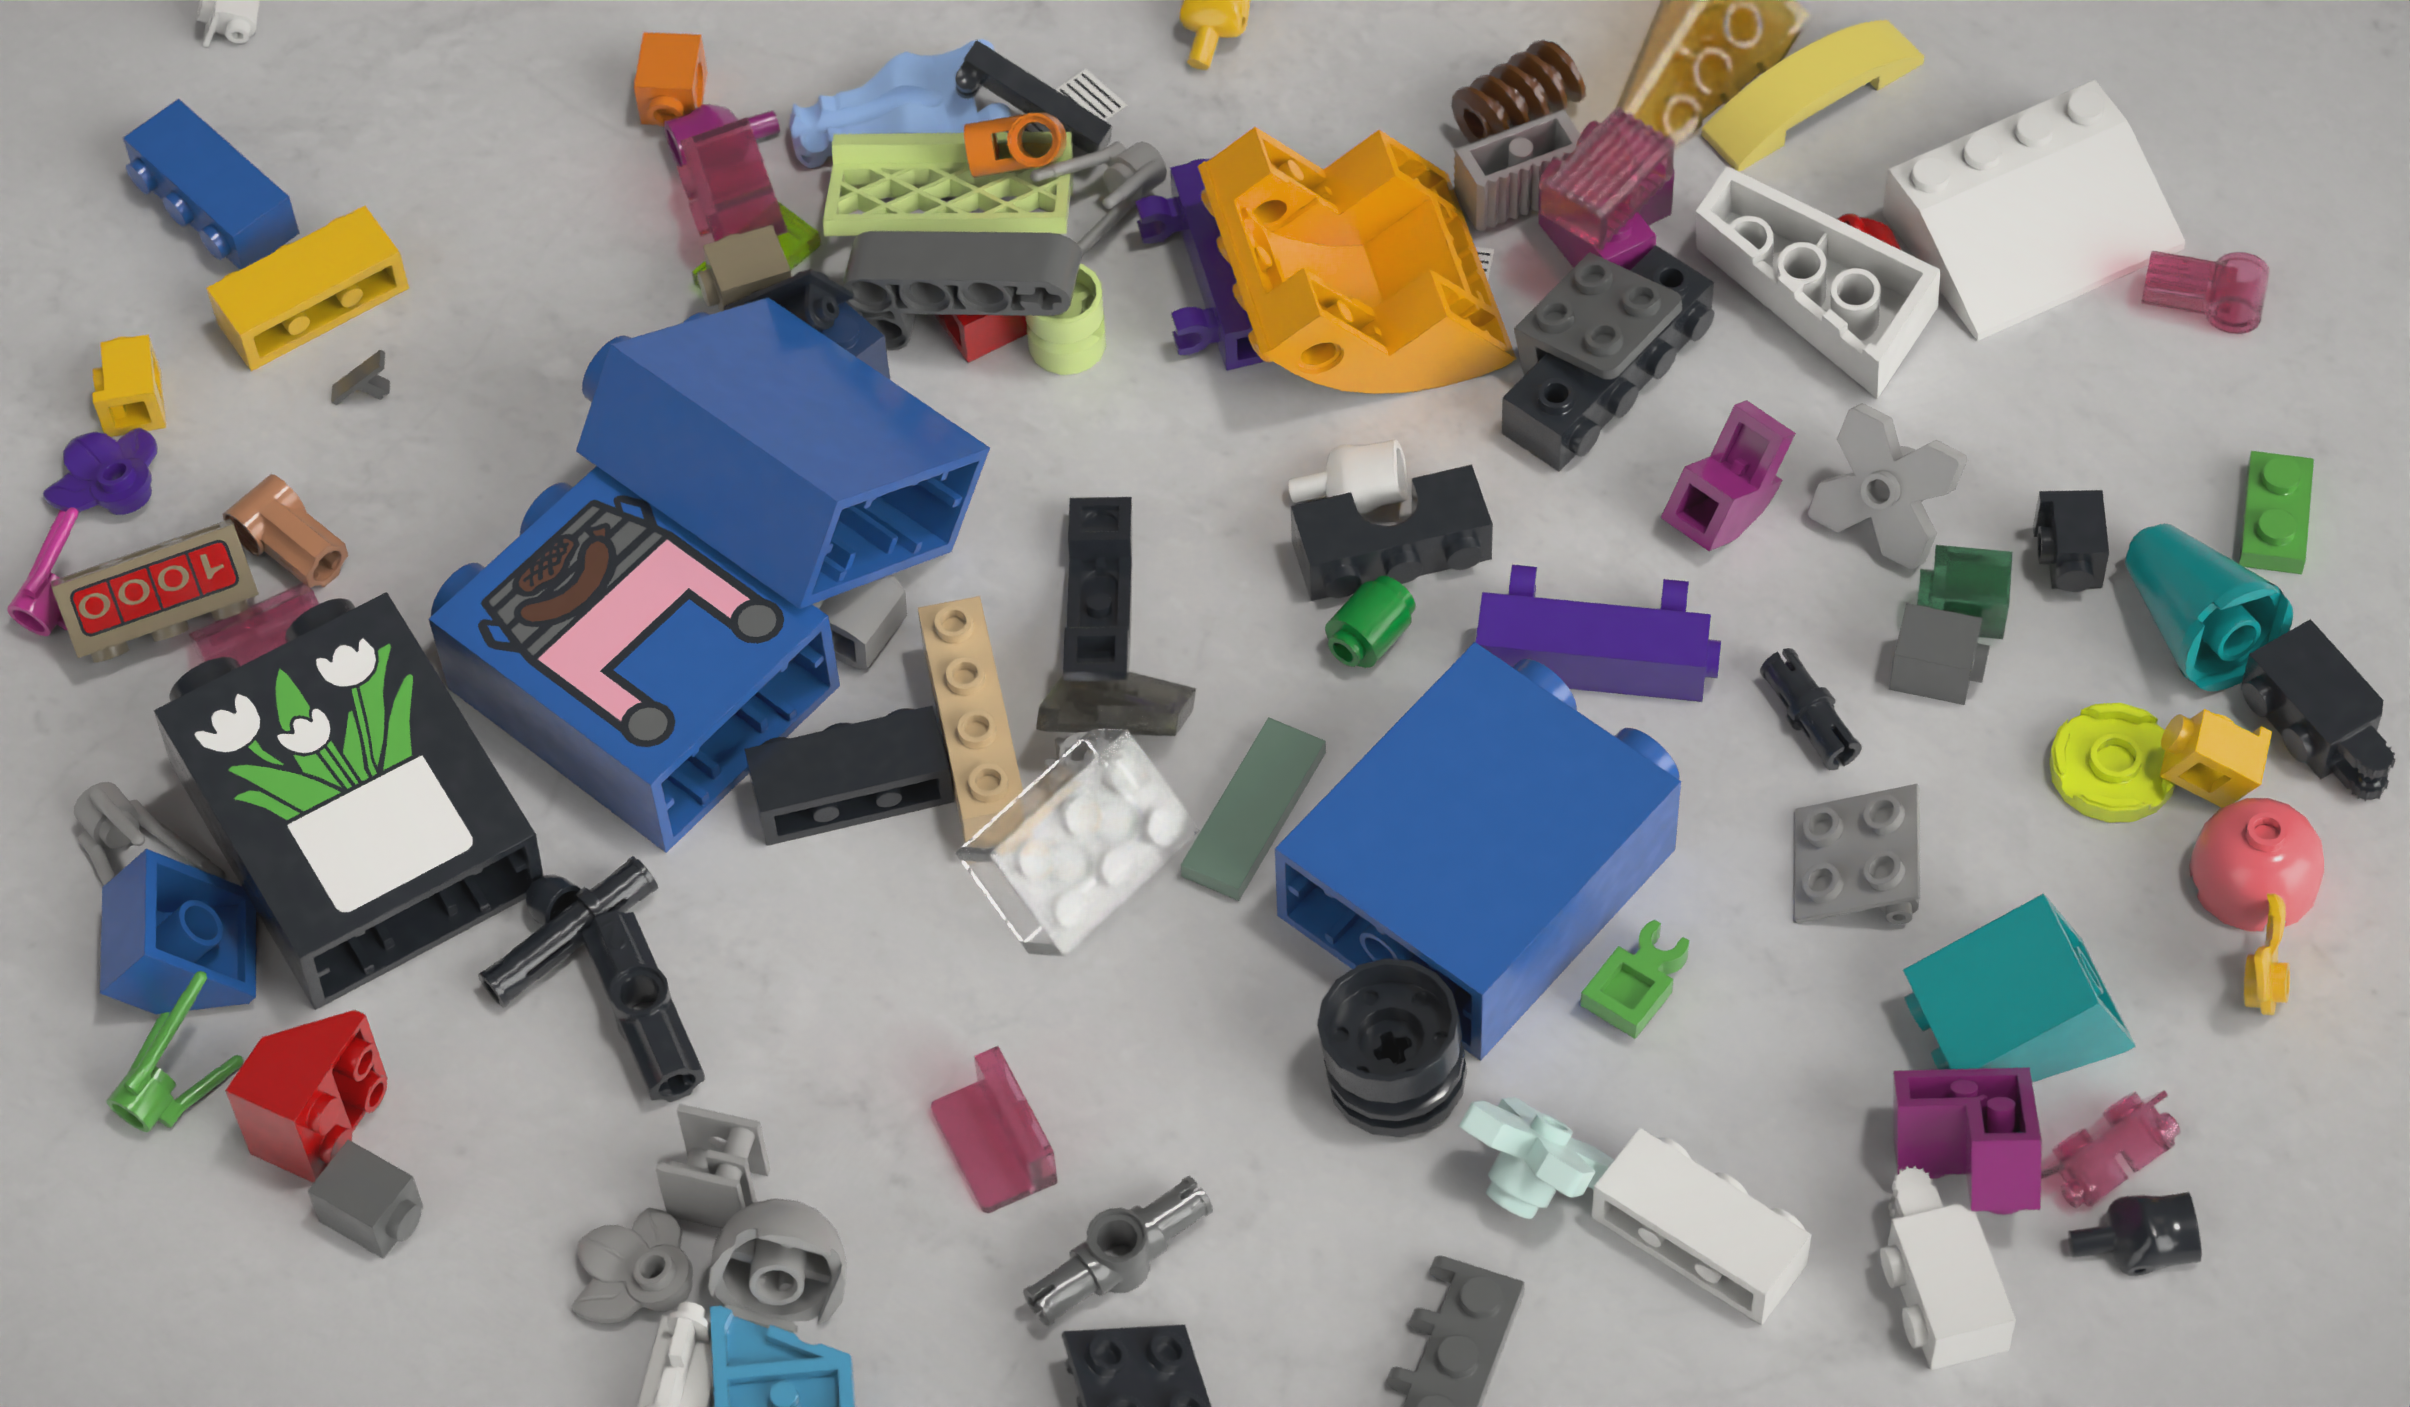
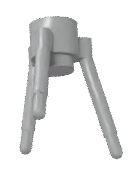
[1030,141,1167,256]
[74,782,226,886]

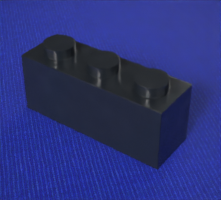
[744,705,954,846]

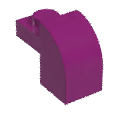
[1660,400,1796,551]

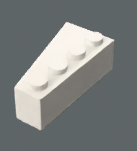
[1696,166,1940,399]

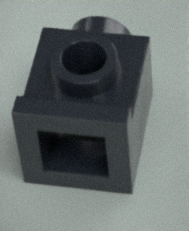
[2033,490,2109,592]

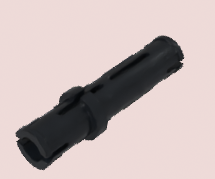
[478,856,658,1008]

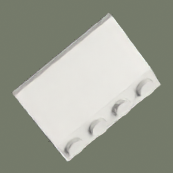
[1883,80,2185,341]

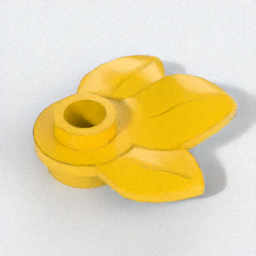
[2244,893,2290,1015]

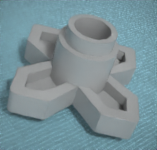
[1807,403,1968,570]

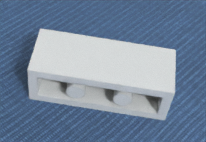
[1592,1128,1811,1325]

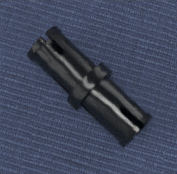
[1760,648,1862,770]

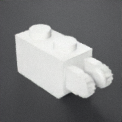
[1880,1166,2016,1370]

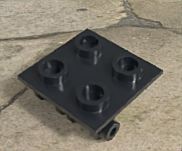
[1061,1324,1212,1407]

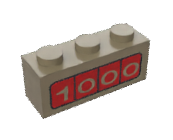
[50,519,259,663]

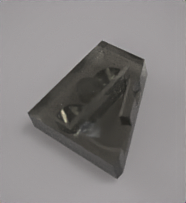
[1036,671,1196,736]

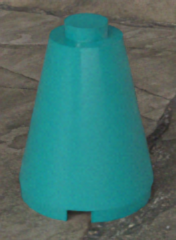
[2125,523,2293,691]

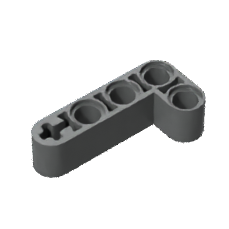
[842,231,1082,351]

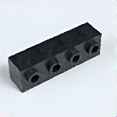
[1501,245,1715,472]

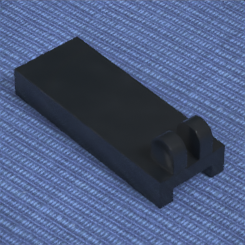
[955,40,1112,154]

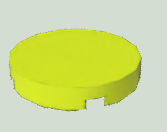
[2049,703,2176,823]

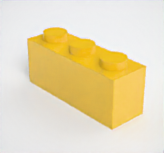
[206,205,410,372]

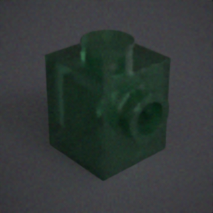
[1917,545,2013,640]

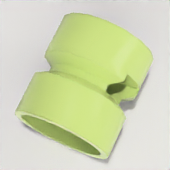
[1025,264,1106,375]

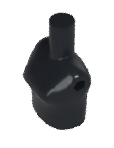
[2068,1192,2202,1276]

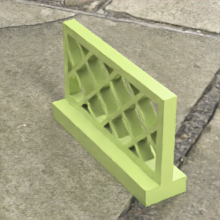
[823,132,1074,236]

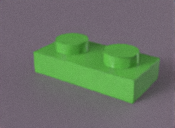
[2239,451,2314,574]

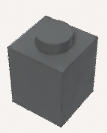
[1889,603,1990,705]
[308,1139,424,1259]

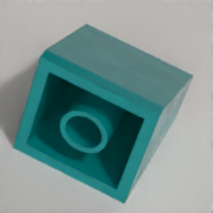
[1903,893,2136,1083]

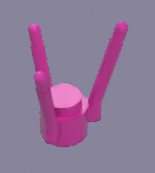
[7,507,79,636]

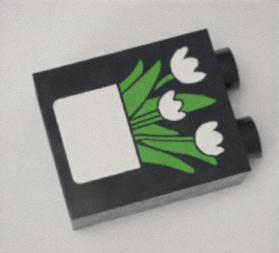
[154,592,543,1010]

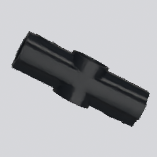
[581,910,705,1102]

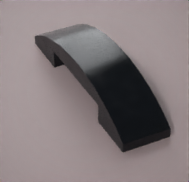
[1063,497,1132,681]

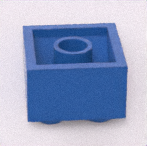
[100,848,256,1014]

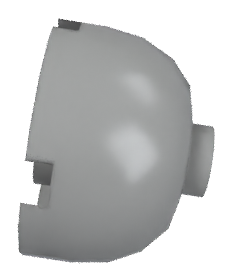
[708,1198,847,1333]

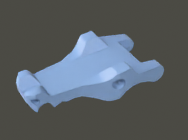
[789,39,1011,169]

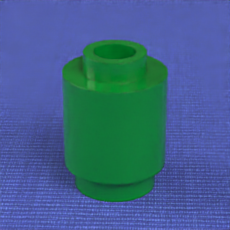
[1325,575,1416,668]

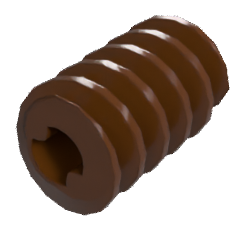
[1451,40,1586,143]

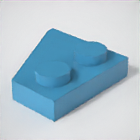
[710,1306,856,1407]

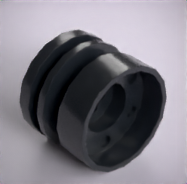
[1317,958,1467,1137]

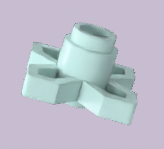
[1459,1097,1614,1219]

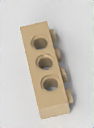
[918,596,1032,860]

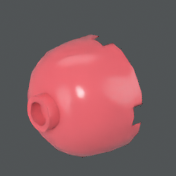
[2189,798,2324,931]

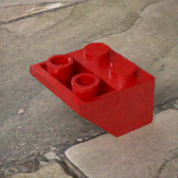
[225,1009,388,1183]

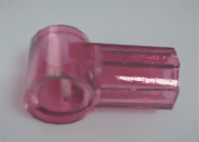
[2141,250,2270,334]

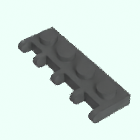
[1386,1256,1524,1407]

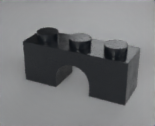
[1291,464,1493,601]

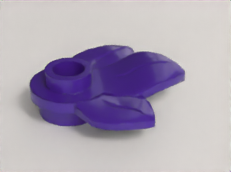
[43,427,158,515]

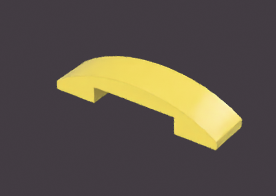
[1701,20,1925,172]

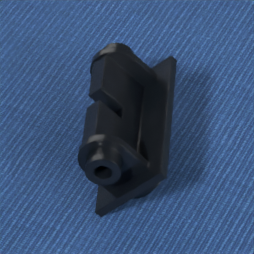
[724,269,854,331]

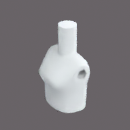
[1288,440,1408,514]

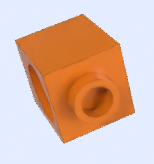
[634,32,708,127]

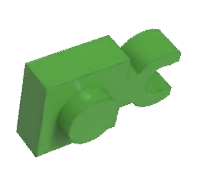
[1580,920,1689,1039]

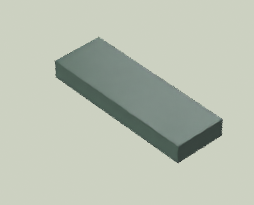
[1181,717,1326,901]

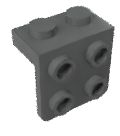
[1514,252,1683,379]

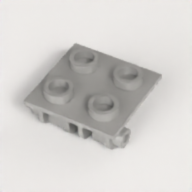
[1795,784,1920,924]

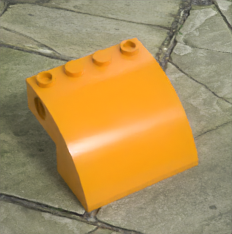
[1198,127,1517,394]

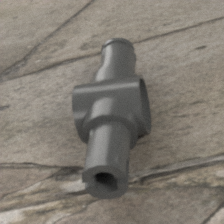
[1023,1176,1213,1326]

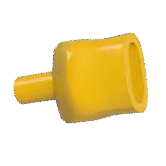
[1179,0,1251,70]

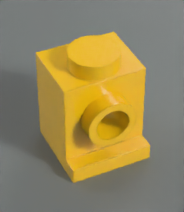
[92,334,166,437]
[2160,709,2272,808]

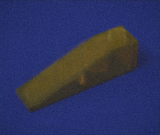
[1607,0,1811,156]

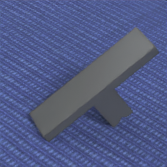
[331,350,390,405]

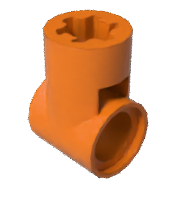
[964,113,1067,178]

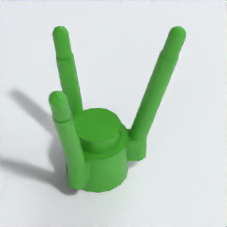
[106,971,244,1132]

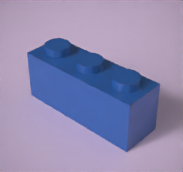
[123,98,300,270]

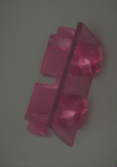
[2041,1090,2180,1208]

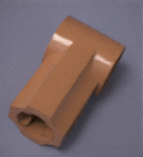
[223,474,349,588]

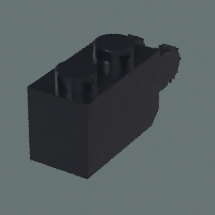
[2240,619,2396,801]

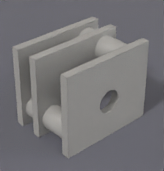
[656,1104,770,1229]

